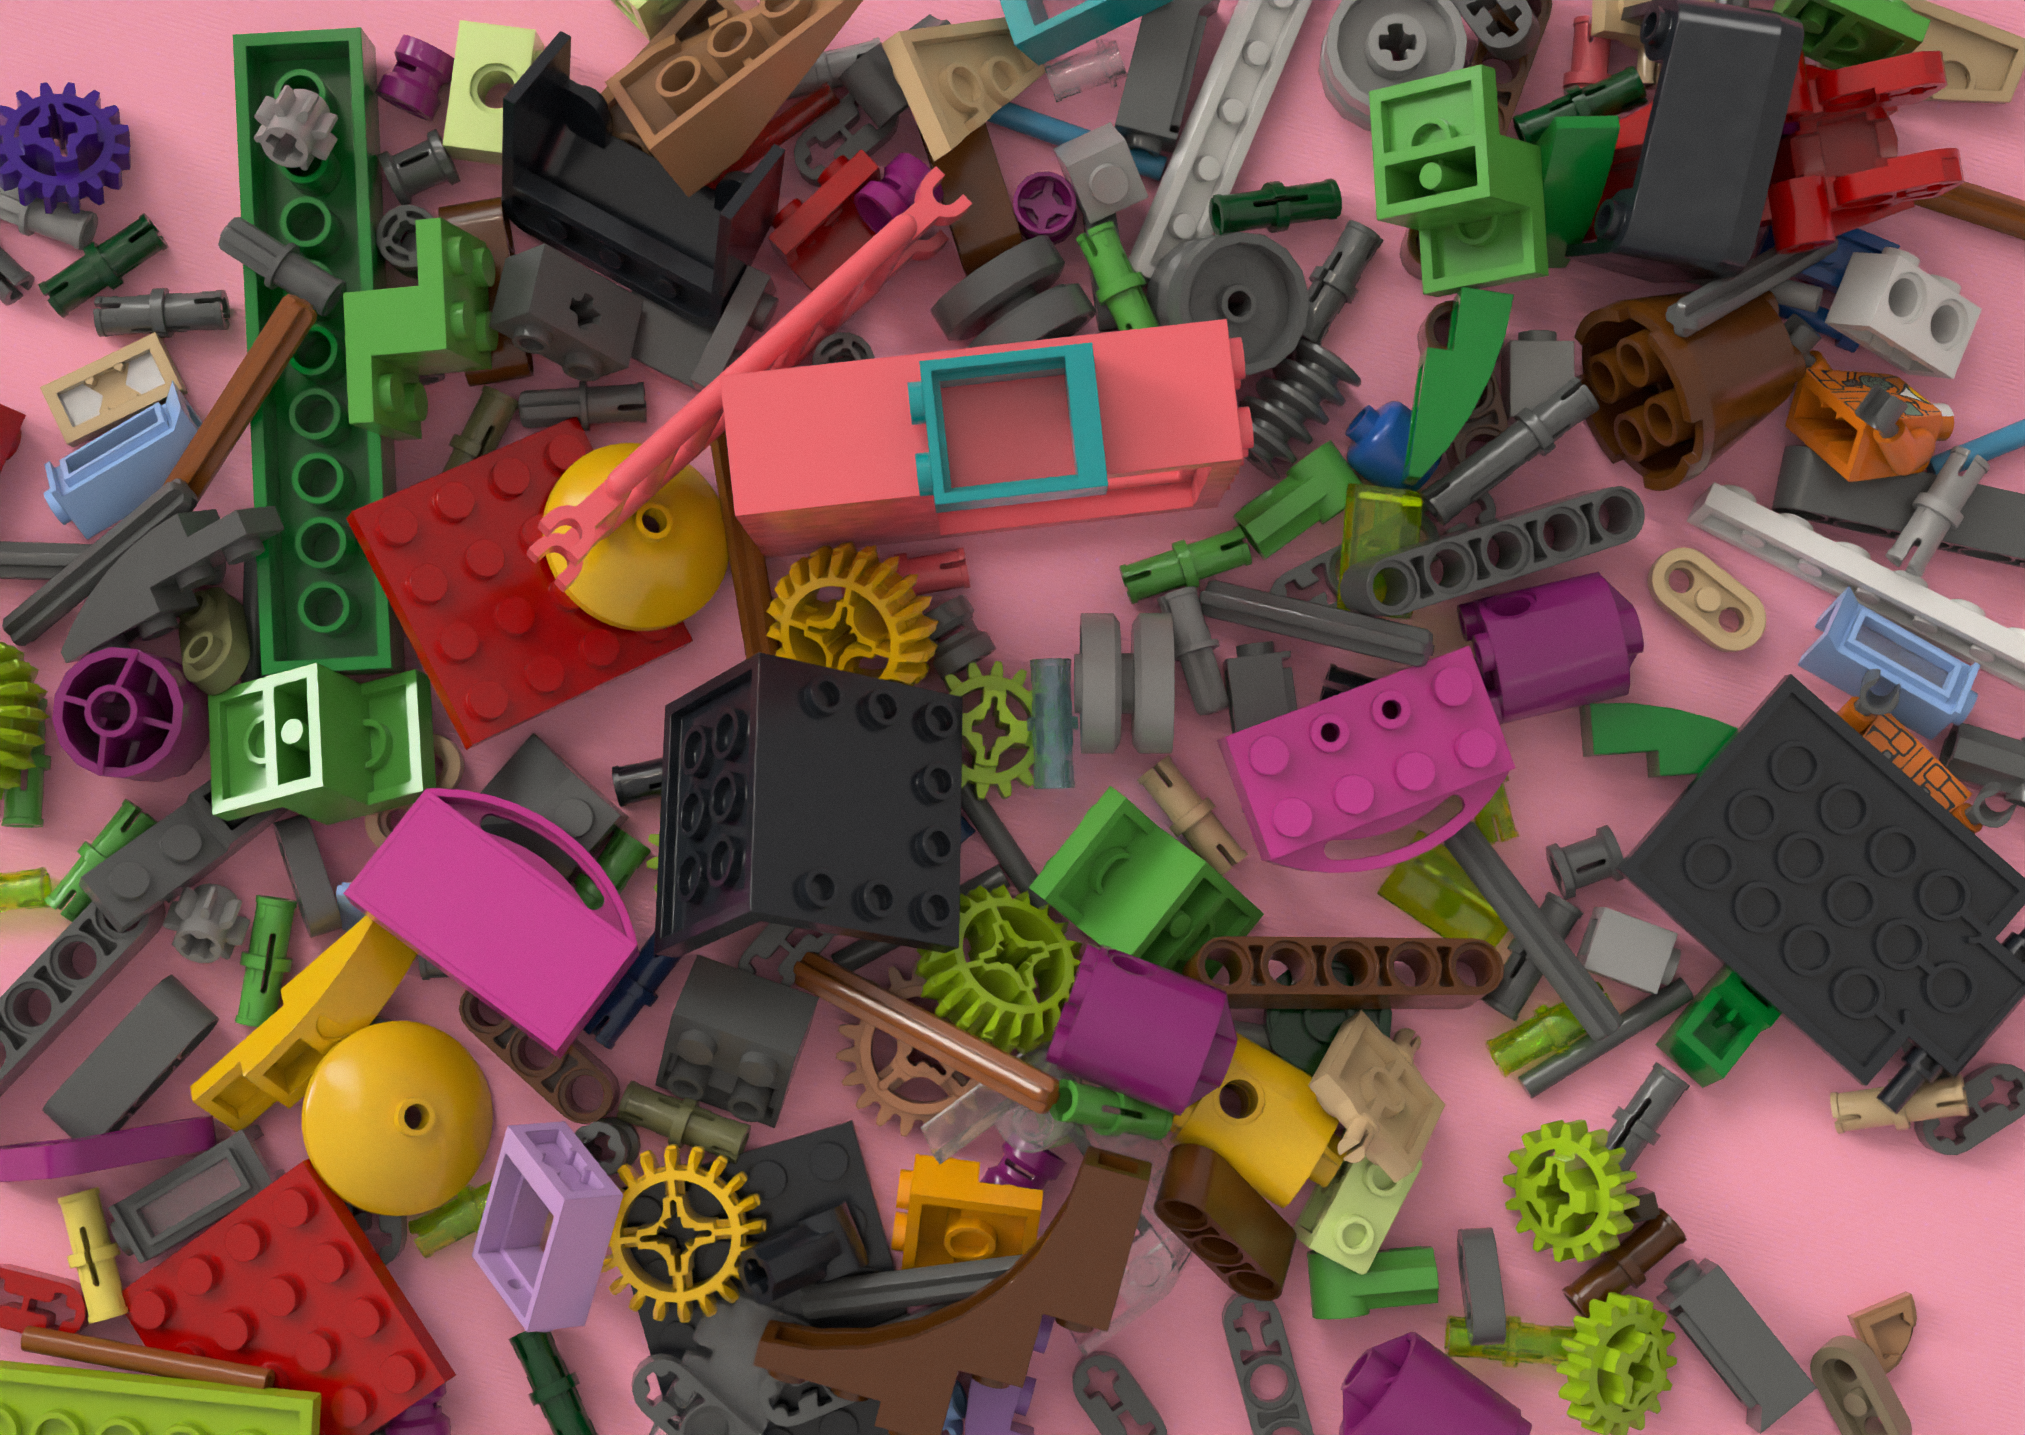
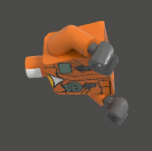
[1784,313,1955,482]
[1836,669,2017,834]

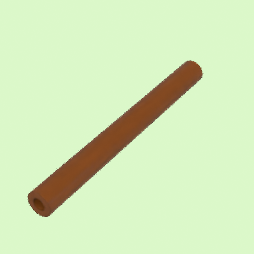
[20,1326,275,1389]

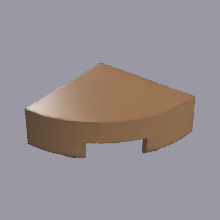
[1847,1291,1917,1374]

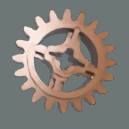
[836,960,1002,1139]

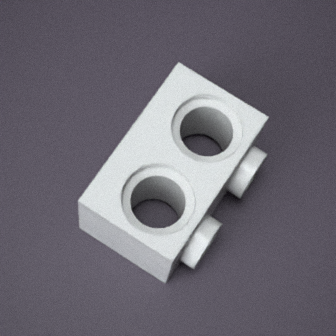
[1825,247,1982,379]

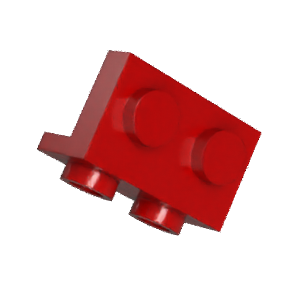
[768,149,881,292]

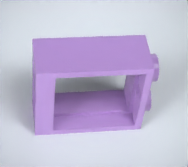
[472,1121,623,1332]

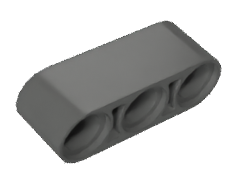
[42,975,219,1138]

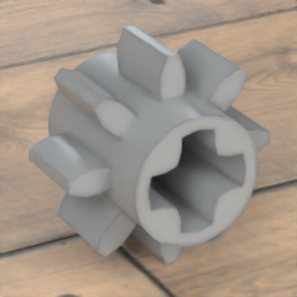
[254,85,338,170]
[163,883,251,963]

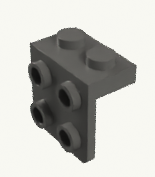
[631,265,779,392]

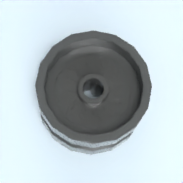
[1146,232,1310,375]
[931,235,1096,348]

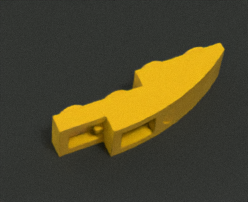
[190,916,418,1132]

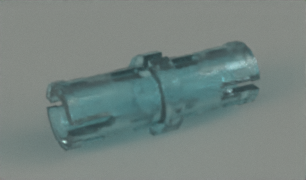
[1026,658,1078,790]

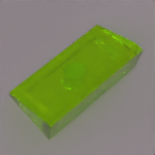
[1337,483,1423,620]
[1377,830,1509,948]

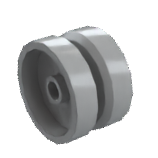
[1318,0,1467,131]
[1074,613,1175,754]

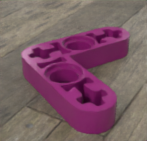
[0,1115,217,1182]

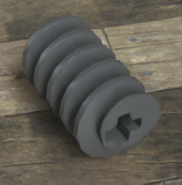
[1239,339,1361,480]

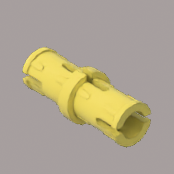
[57,1187,129,1324]

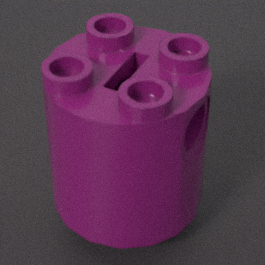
[1457,571,1644,725]
[52,647,210,782]
[1045,943,1238,1116]
[1339,1332,1532,1435]

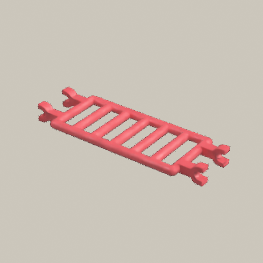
[526,166,972,592]

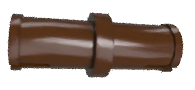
[1562,1208,1687,1318]

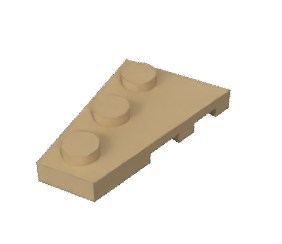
[1816,0,2025,104]
[882,17,1046,161]

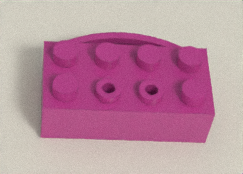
[1217,646,1516,873]
[343,788,639,1059]

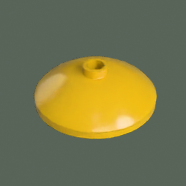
[543,443,729,631]
[302,1021,493,1216]

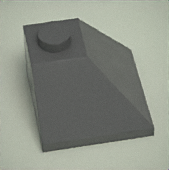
[480,733,629,884]

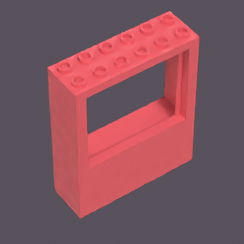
[720,319,1254,558]

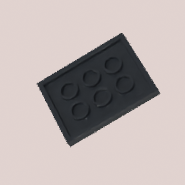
[654,652,963,958]

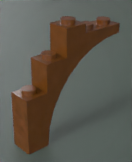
[753,1145,1152,1435]

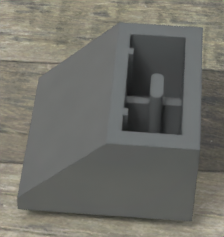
[655,954,819,1128]

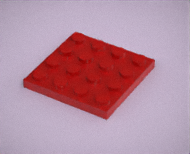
[346,417,693,750]
[122,1159,456,1435]

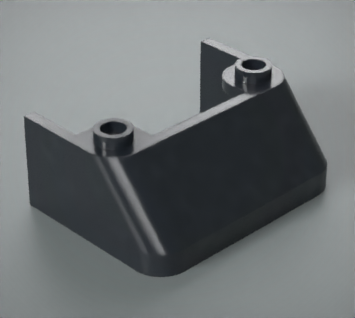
[1565,0,1804,283]
[501,31,786,327]

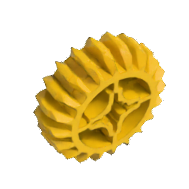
[766,541,939,686]
[601,1144,767,1323]

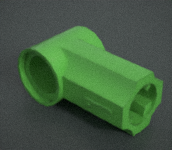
[1233,440,1368,560]
[1307,1246,1439,1319]

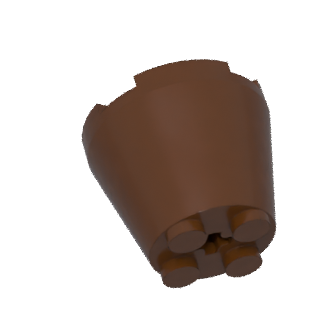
[1574,290,1806,491]

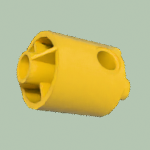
[1170,1032,1347,1208]

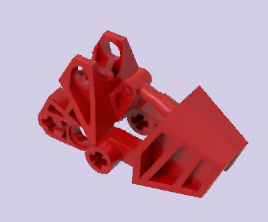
[1582,49,1965,254]

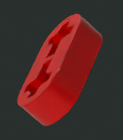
[0,1264,89,1334]

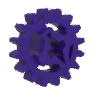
[0,82,131,214]

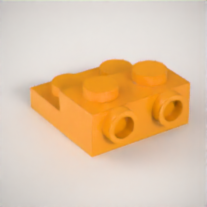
[891,1154,1043,1270]

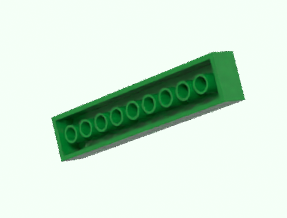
[233,27,405,676]

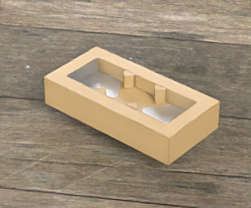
[40,332,188,448]

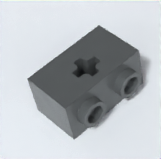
[489,243,644,381]

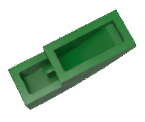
[1535,116,1620,268]
[1401,287,1514,485]
[1579,703,1738,778]
[1655,965,1781,1088]

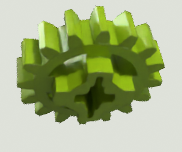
[943,661,1059,801]
[1503,1119,1640,1263]
[1556,1292,1677,1435]

